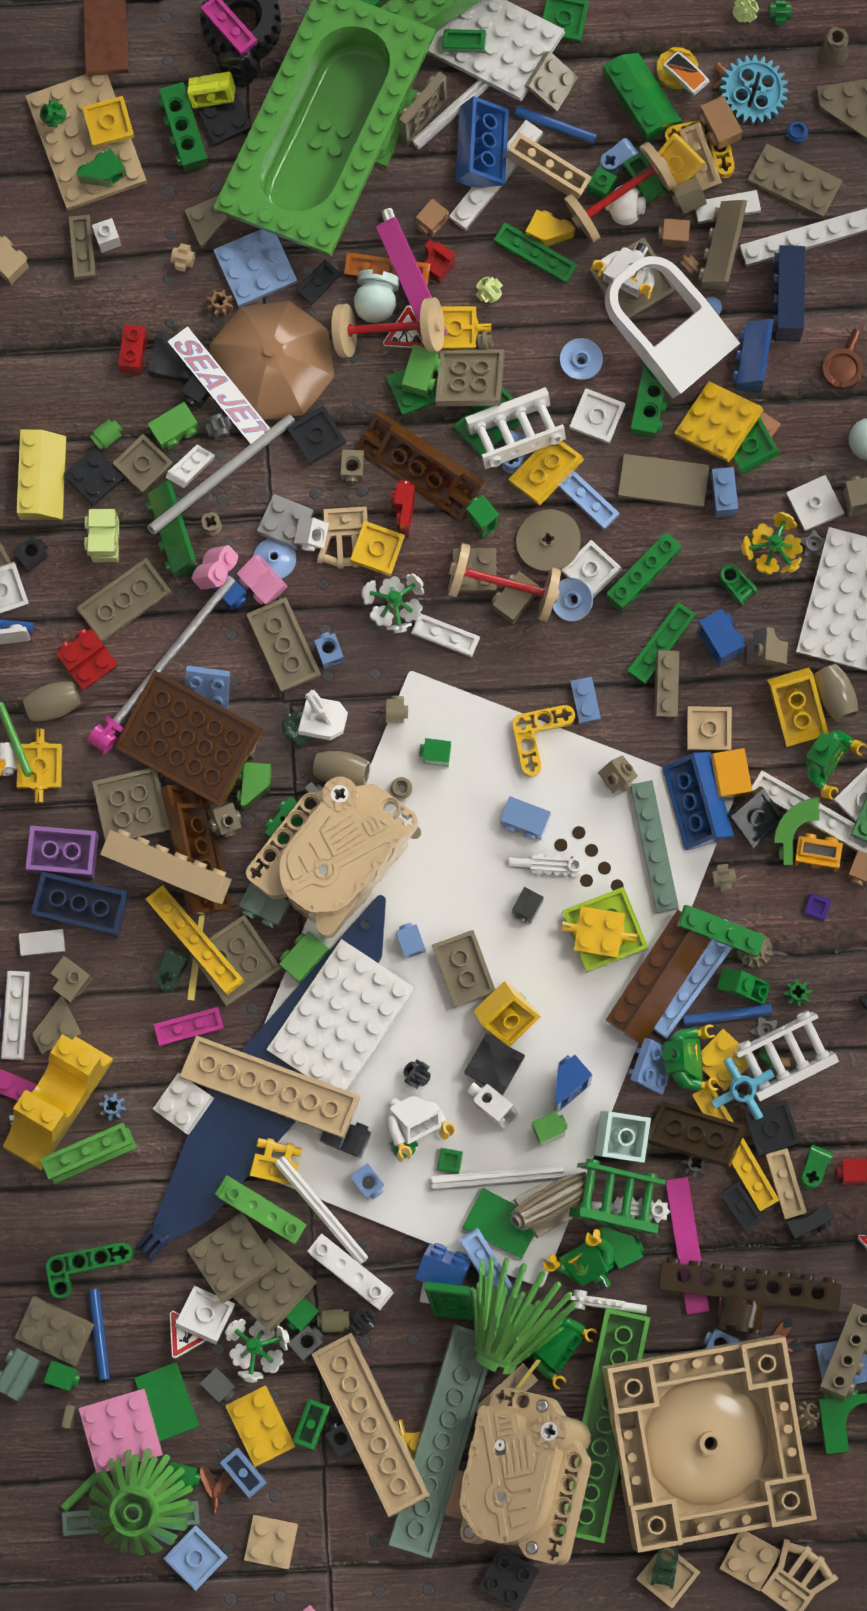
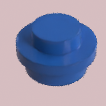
[787,122,808,143]

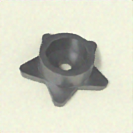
[800,530,826,556]
[751,1017,779,1039]

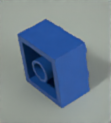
[697,609,745,668]
[415,1243,472,1286]

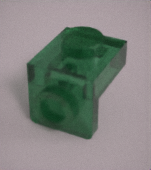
[282,710,315,750]

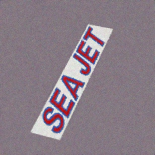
[168,326,270,444]

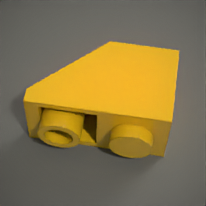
[526,210,575,247]

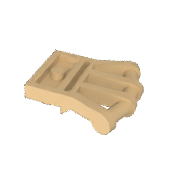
[317,507,368,569]
[760,1539,838,1611]

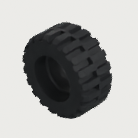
[200,0,282,60]

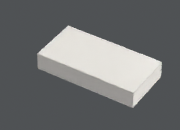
[19,929,65,957]

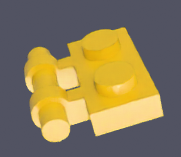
[250,1138,302,1185]

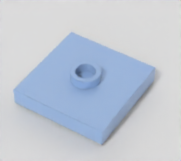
[163,1525,228,1591]

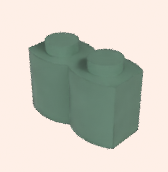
[239,883,291,929]

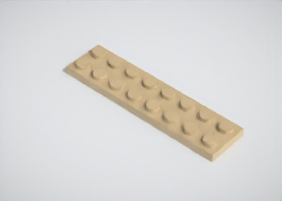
[180,1035,361,1138]
[312,1333,430,1517]

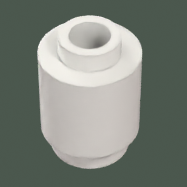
[0,743,17,776]

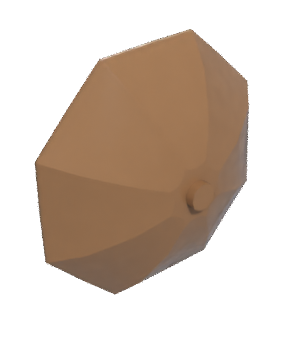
[210,301,334,420]

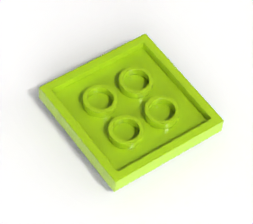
[562,887,648,973]

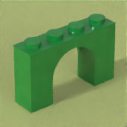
[817,1390,867,1454]

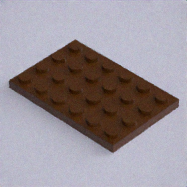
[114,670,263,807]

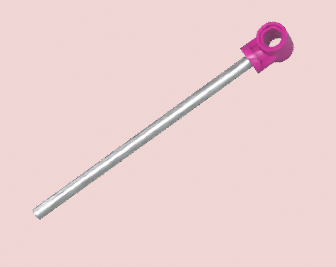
[87,576,235,754]

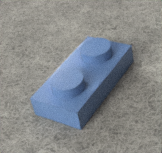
[570,677,601,725]

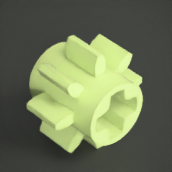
[732,0,759,23]
[476,277,503,303]

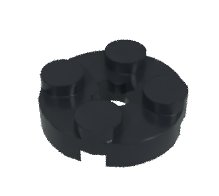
[216,51,259,86]

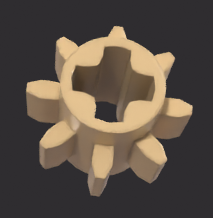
[170,243,195,272]

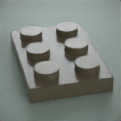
[432,930,495,1008]
[15,1296,95,1366]

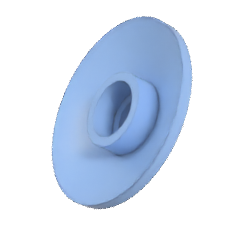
[560,338,603,380]
[253,539,296,579]
[553,578,593,621]

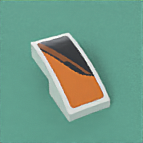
[663,51,710,96]

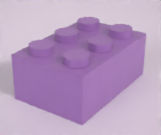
[25,826,99,879]

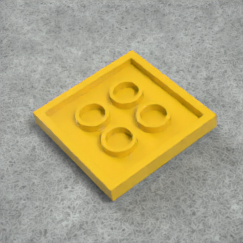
[674,381,763,463]

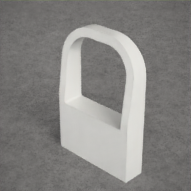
[605,256,740,399]

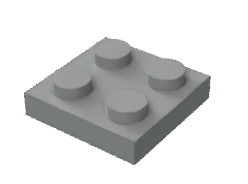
[257,494,313,550]

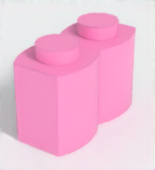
[192,545,238,590]
[237,555,288,605]

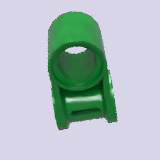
[719,564,758,607]
[800,1145,833,1190]

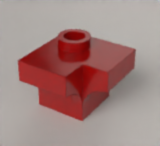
[424,239,455,283]

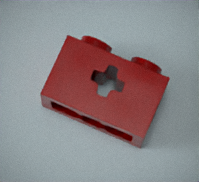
[118,324,148,375]
[835,1158,867,1186]

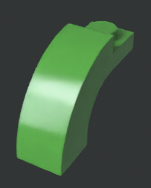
[775,797,820,865]

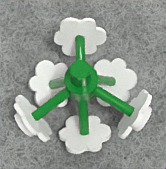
[362,573,424,634]
[225,1319,290,1383]

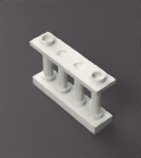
[465,387,566,469]
[733,1011,839,1101]
[308,1233,394,1310]

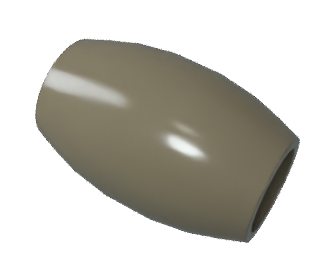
[815,664,858,722]
[23,681,81,722]
[313,751,370,786]

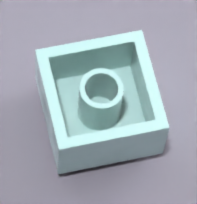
[594,1111,651,1163]

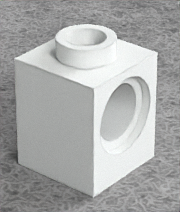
[92,218,121,253]
[294,518,329,552]

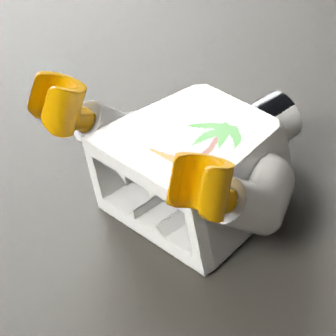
[590,242,655,299]
[387,1096,455,1162]

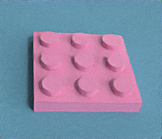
[79,1389,163,1474]

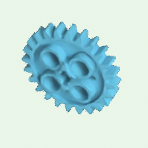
[719,55,788,125]

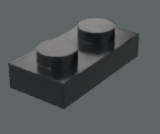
[296,259,341,305]
[719,1182,763,1232]

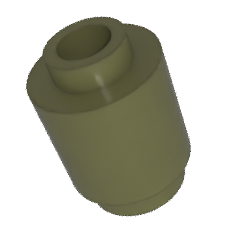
[317,1309,350,1333]

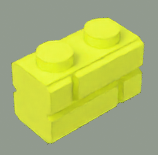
[187,72,235,109]

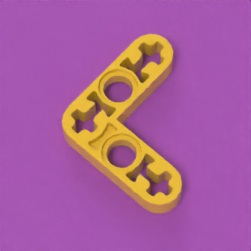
[665,120,734,178]
[513,705,575,777]

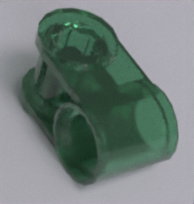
[156,947,189,992]
[650,1546,678,1590]

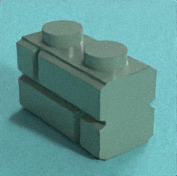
[0,1348,42,1401]

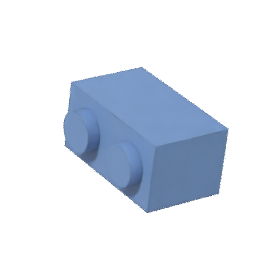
[711,467,738,518]
[500,796,551,841]
[220,1448,268,1498]

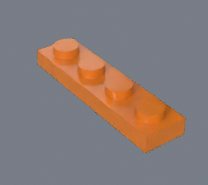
[344,252,430,285]

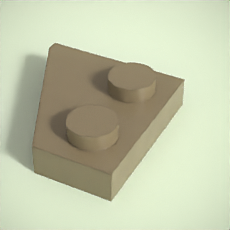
[185,196,230,248]
[32,996,82,1054]

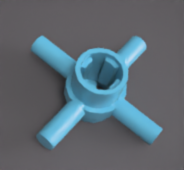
[712,1057,775,1120]

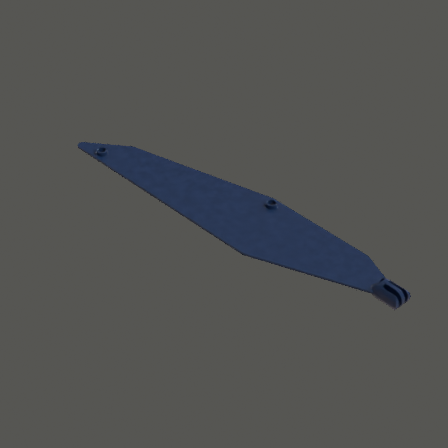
[134,895,386,1263]

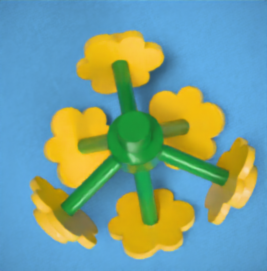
[741,512,802,575]

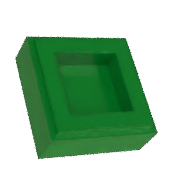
[437,1148,463,1174]

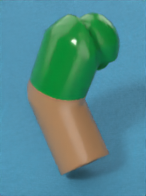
[759,1047,790,1069]

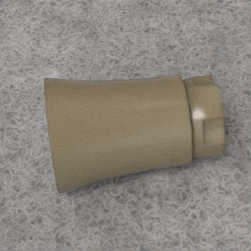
[819,27,848,67]

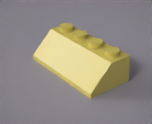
[17,429,66,520]

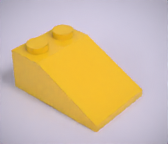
[767,668,828,747]

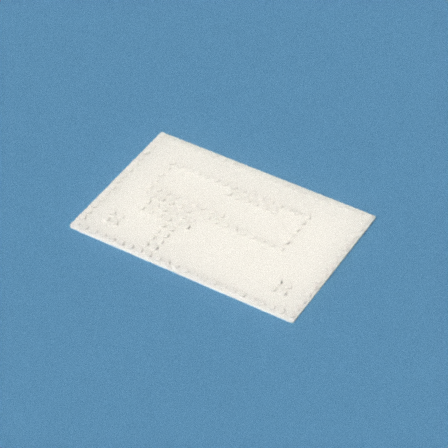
[263,671,734,1287]

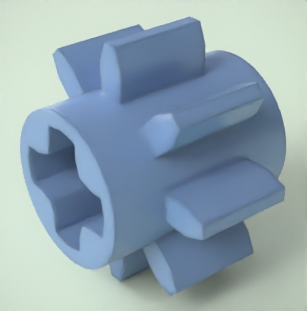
[99,1093,127,1121]

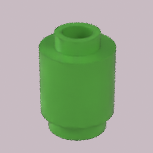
[90,419,123,450]

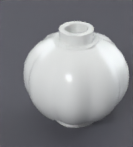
[605,185,646,225]

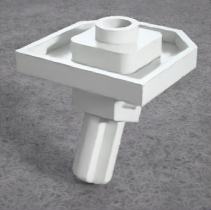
[298,690,348,740]

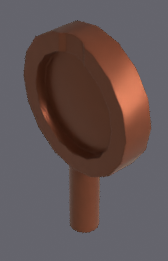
[822,329,863,390]

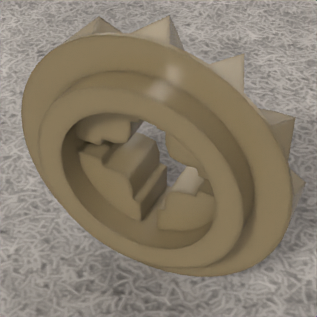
[737,933,772,967]

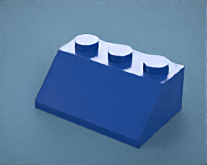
[732,319,773,394]

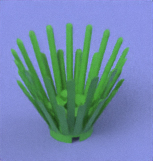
[472,1257,577,1375]
[89,1448,194,1556]

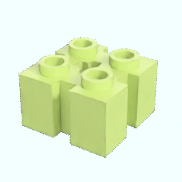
[84,509,119,562]

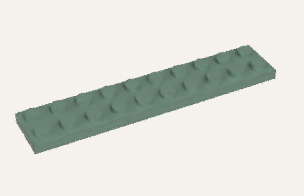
[387,1325,488,1558]

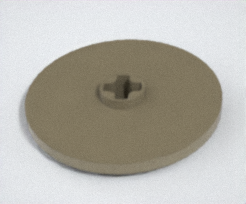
[516,509,581,572]

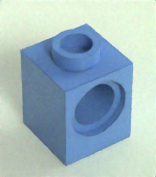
[314,632,344,669]
[396,923,426,959]
[350,1163,385,1200]
[703,1329,740,1349]

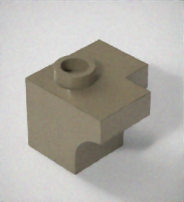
[746,627,788,667]
[51,956,93,1003]

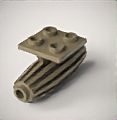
[511,1172,595,1239]

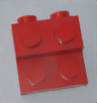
[391,480,415,538]
[56,628,118,691]

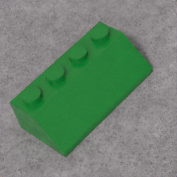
[602,53,682,142]
[146,480,198,579]

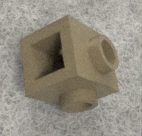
[598,755,638,793]
[207,803,242,838]

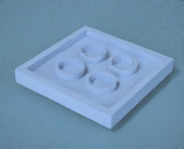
[214,229,298,308]

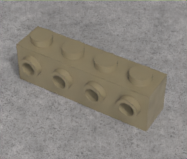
[819,1303,867,1401]

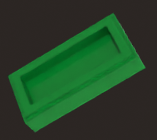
[442,29,487,53]

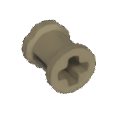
[201,512,222,536]

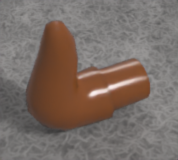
[712,62,727,90]

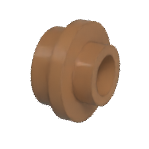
[680,255,699,274]

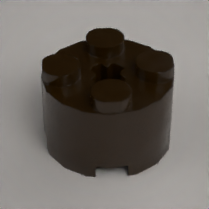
[716,1297,764,1335]

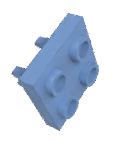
[185,665,230,709]
[628,1038,669,1095]

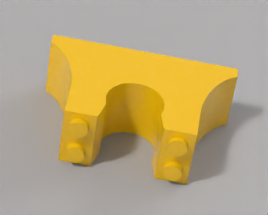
[3,1034,113,1171]

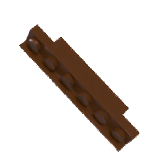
[355,411,484,520]
[162,785,232,916]
[605,909,711,1046]

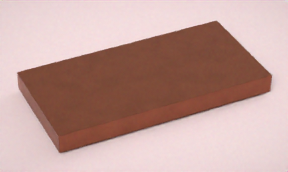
[84,0,129,76]

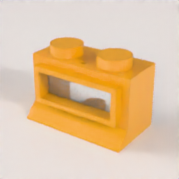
[794,833,843,872]

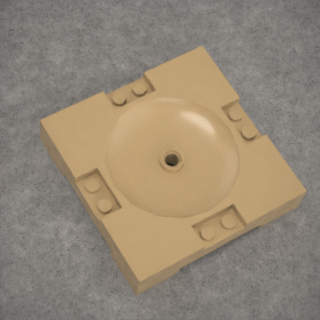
[602,1335,817,1553]

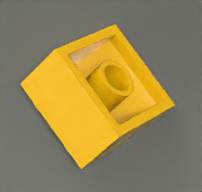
[473,981,541,1047]

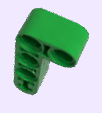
[46,1243,134,1299]

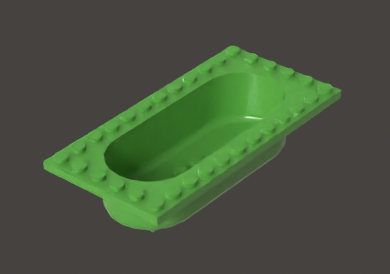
[213,0,437,257]

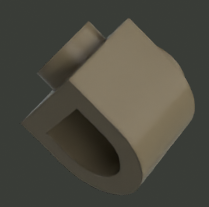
[386,696,408,723]

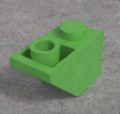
[237,762,272,810]

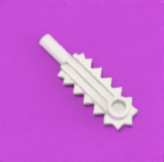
[509,852,587,878]
[591,1197,671,1223]
[569,1290,647,1314]

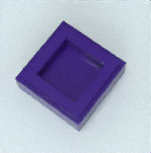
[803,893,831,922]

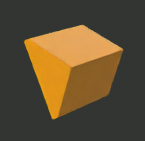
[711,748,752,798]

